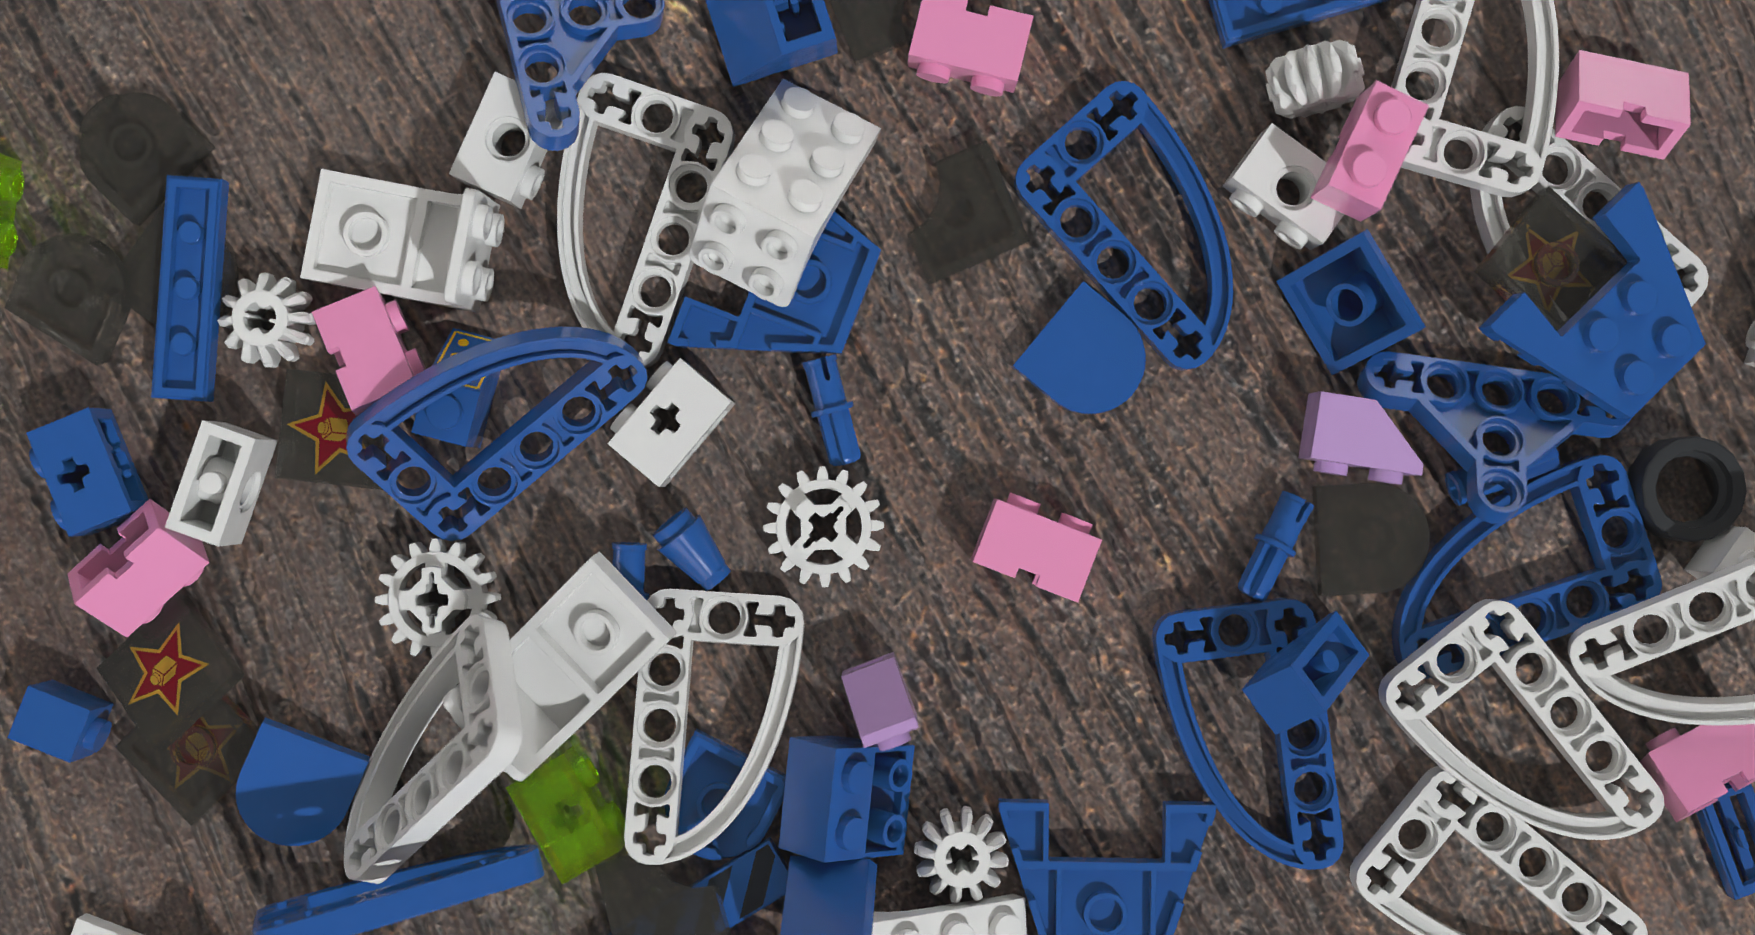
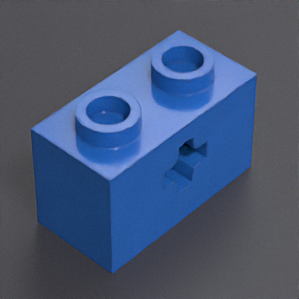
[26,407,149,537]

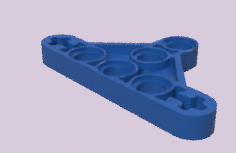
[496,0,665,151]
[1357,351,1633,524]

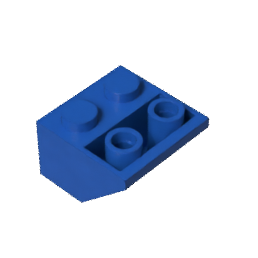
[705,0,838,87]
[778,735,915,863]

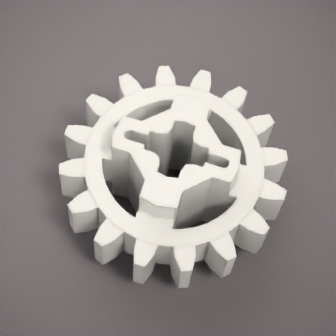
[763,466,884,587]
[375,538,501,658]

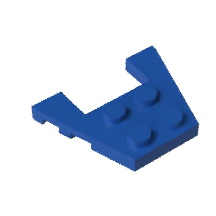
[1479,182,1706,419]
[667,211,881,355]
[998,798,1216,935]

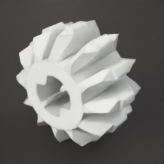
[1265,40,1365,119]
[217,272,316,368]
[914,806,1009,903]

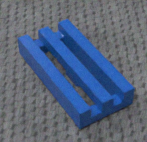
[1696,782,1755,900]

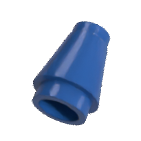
[652,507,731,591]

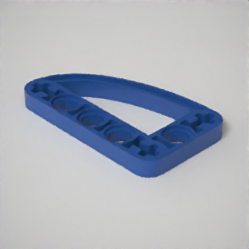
[1014,81,1233,371]
[346,327,647,541]
[1392,455,1662,679]
[1152,598,1344,870]
[252,844,545,935]

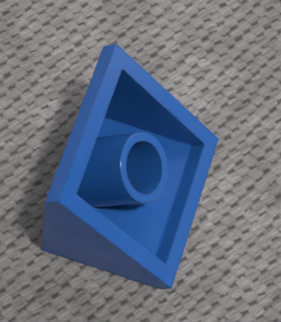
[1276,229,1426,375]
[780,856,877,935]

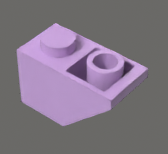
[1298,391,1424,485]
[841,652,919,751]

